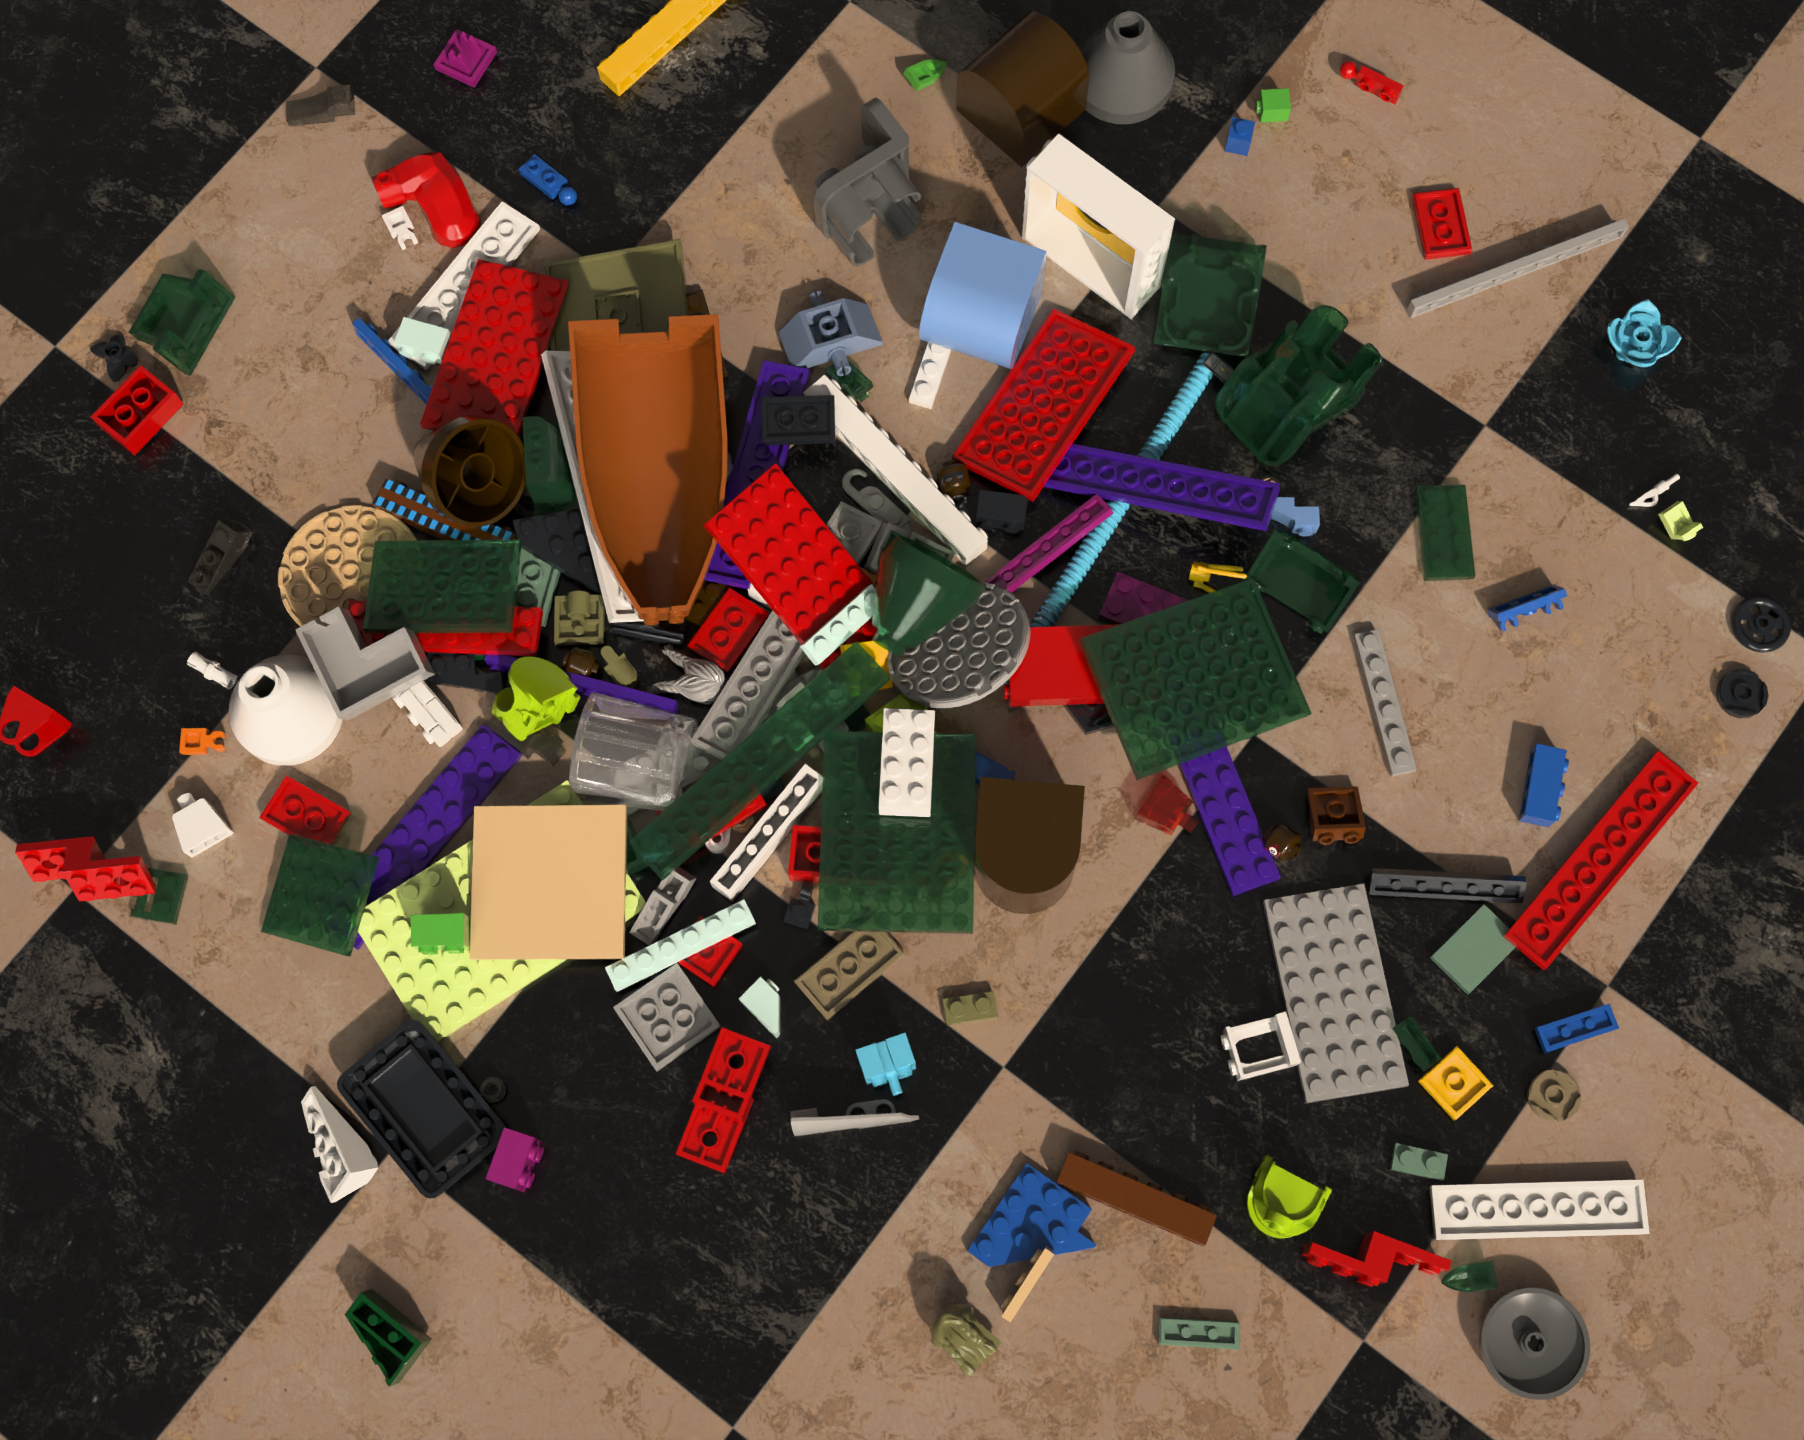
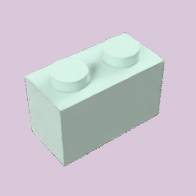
[394,317,451,364]

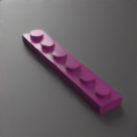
[984,494,1113,593]

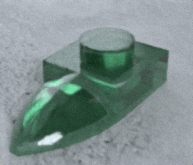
[1441,1260,1498,1292]

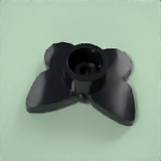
[90,335,138,383]

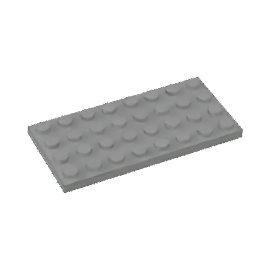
[1263,884,1409,1104]

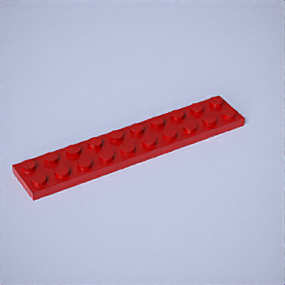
[1503,750,1699,970]

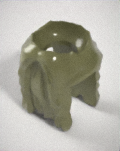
[930,1302,1001,1376]

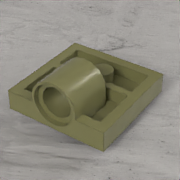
[554,591,605,646]

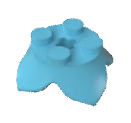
[1607,299,1682,367]

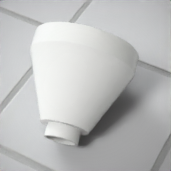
[229,655,343,766]

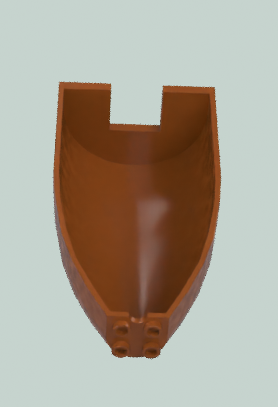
[568,314,727,625]

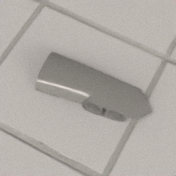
[790,1099,919,1136]

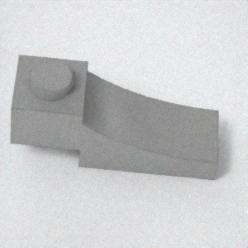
[629,865,696,946]

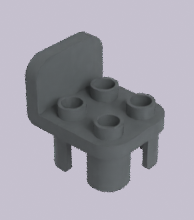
[813,97,921,266]

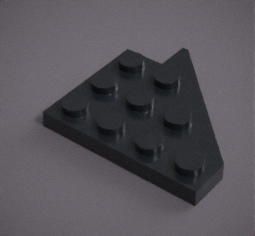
[512,509,602,595]

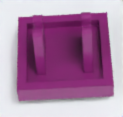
[434,29,497,88]

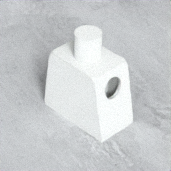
[172,793,234,857]

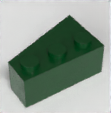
[345,1289,432,1387]

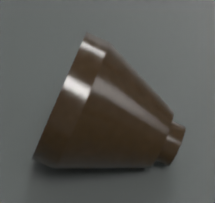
[414,415,528,527]

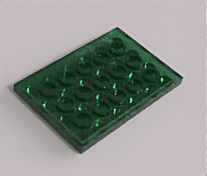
[363,540,522,633]

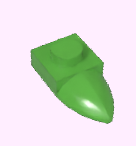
[903,59,947,91]

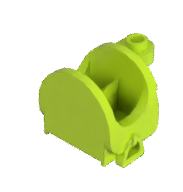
[492,657,580,741]
[1247,1155,1332,1239]

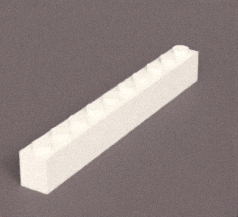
[803,375,988,567]

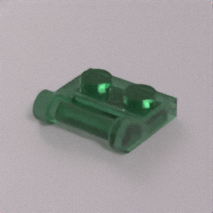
[129,867,188,925]

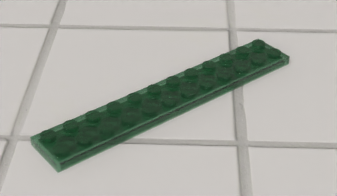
[628,641,891,881]

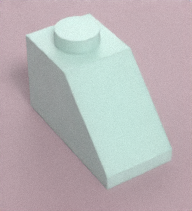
[739,977,780,1038]

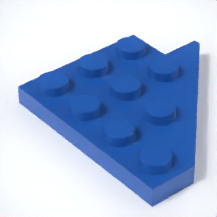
[967,1163,1096,1267]

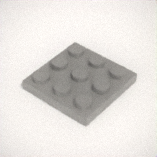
[613,963,721,1071]

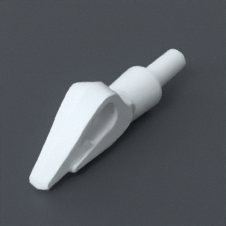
[1629,474,1680,507]

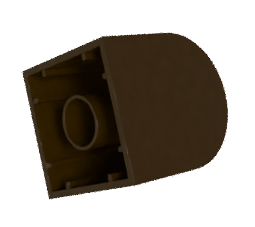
[956,11,1089,168]
[974,777,1085,914]

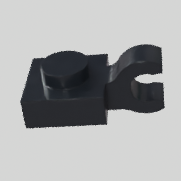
[783,882,816,930]

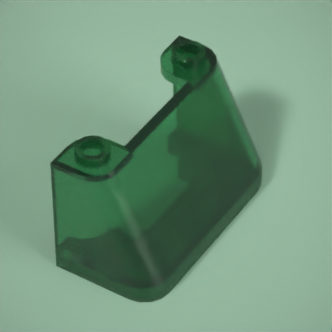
[1243,529,1362,633]

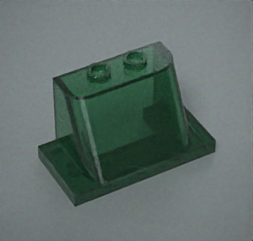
[128,269,236,376]
[522,416,580,516]

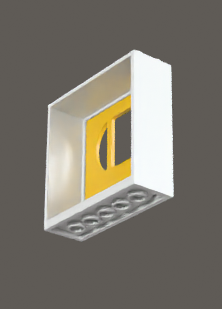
[1022,134,1175,319]

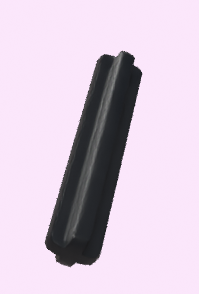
[612,622,684,646]

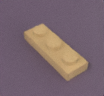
[1001,1246,1055,1322]

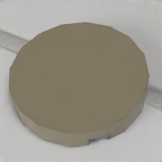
[1527,1070,1581,1122]

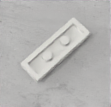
[909,343,952,409]

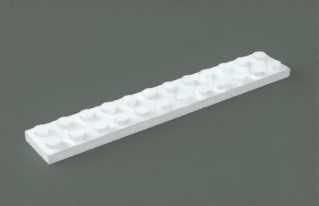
[541,351,644,623]

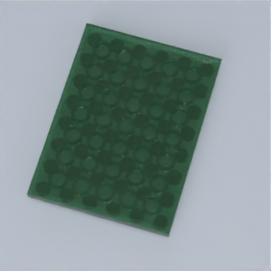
[1079,578,1312,780]
[818,731,976,934]

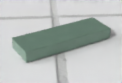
[1158,1317,1240,1350]

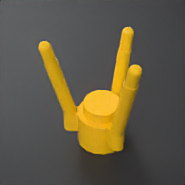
[1189,561,1247,602]

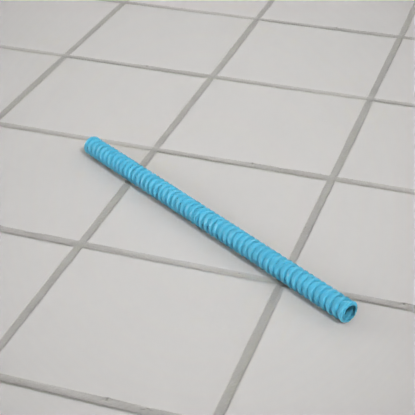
[1002,353,1213,686]

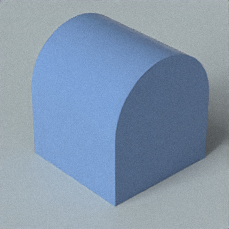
[919,222,1047,369]

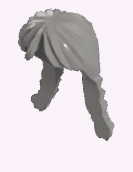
[646,644,726,704]

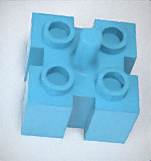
[856,1033,916,1096]

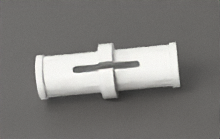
[187,652,237,689]

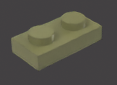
[943,991,998,1026]

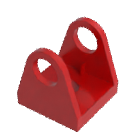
[0,686,73,757]

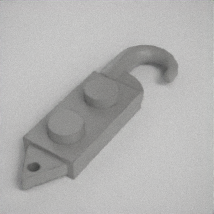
[842,469,911,532]

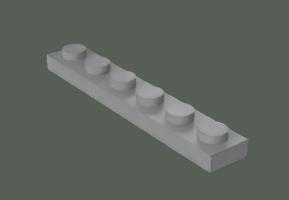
[1353,629,1417,777]

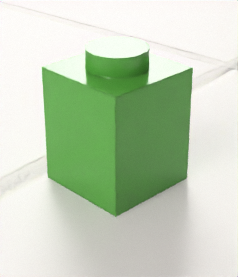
[1255,88,1291,122]

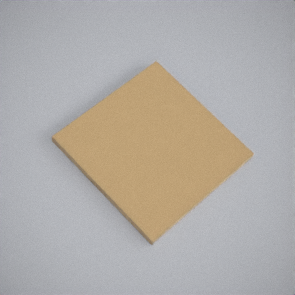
[470,805,627,960]

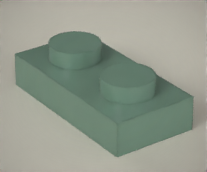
[1390,1143,1448,1181]

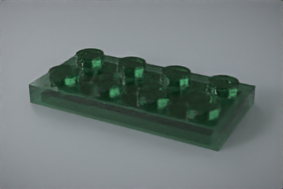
[1415,485,1475,581]

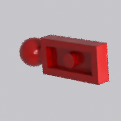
[1339,60,1404,105]

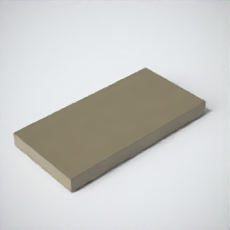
[794,916,905,1021]

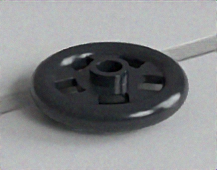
[1731,596,1791,653]

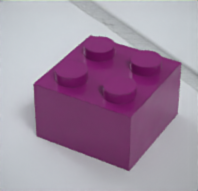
[486,1128,544,1193]

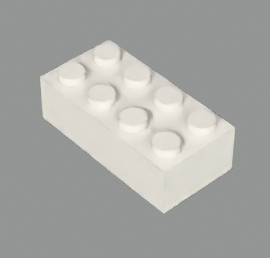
[879,708,935,817]

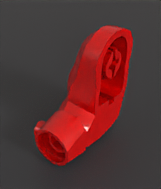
[371,152,481,248]

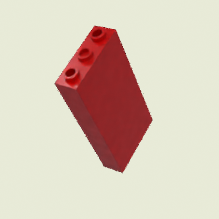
[1004,623,1161,707]

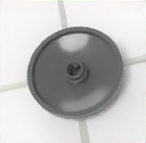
[1479,1288,1590,1400]

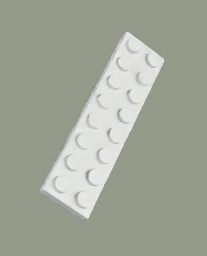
[388,202,540,370]
[1430,1180,1649,1240]

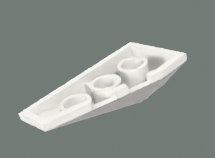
[301,1086,378,1203]

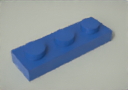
[1535,1004,1619,1053]

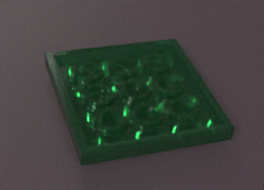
[261,834,379,957]

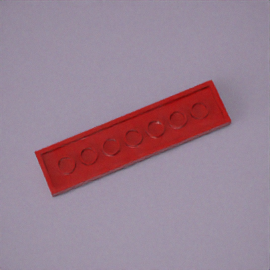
[347,600,543,656]

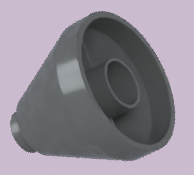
[1079,11,1175,124]

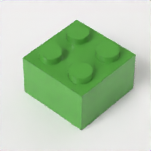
[411,913,471,955]

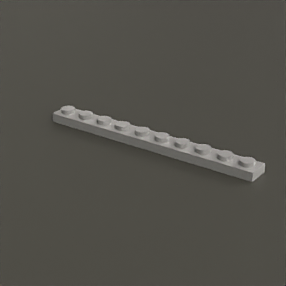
[1406,219,1629,319]

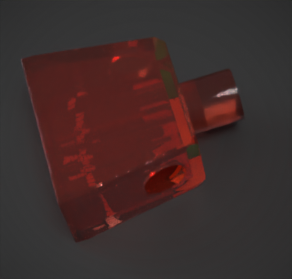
[1134,775,1199,835]

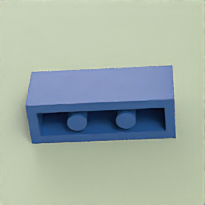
[1519,744,1569,828]

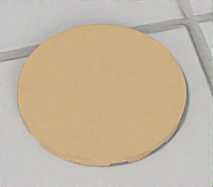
[278,505,425,627]

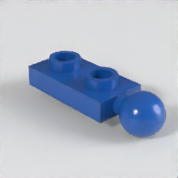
[518,154,577,206]

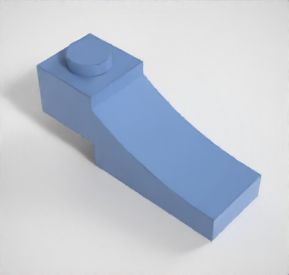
[1271,497,1320,536]

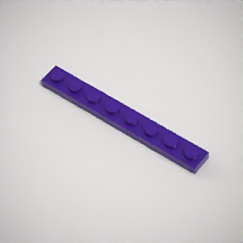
[484,654,679,717]

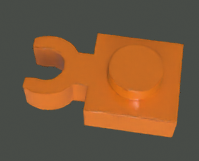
[180,728,226,755]

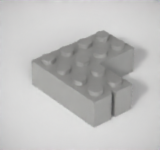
[295,606,435,721]

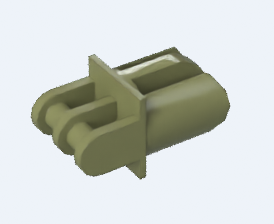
[601,646,638,689]

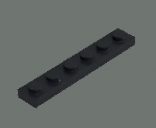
[1368,868,1527,903]

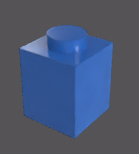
[1225,117,1255,156]

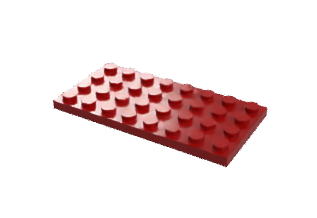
[420,259,570,437]
[951,309,1135,501]
[703,463,900,679]

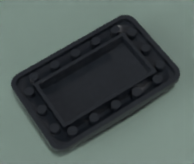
[337,1020,506,1199]

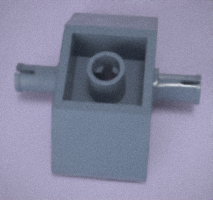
[779,291,883,376]

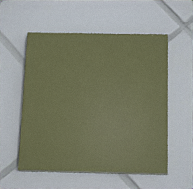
[544,239,689,351]

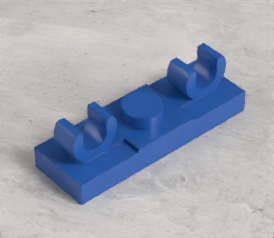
[1487,584,1567,631]

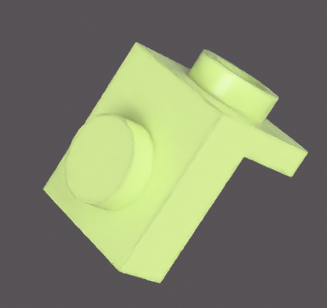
[1658,501,1703,541]

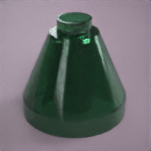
[872,530,987,656]

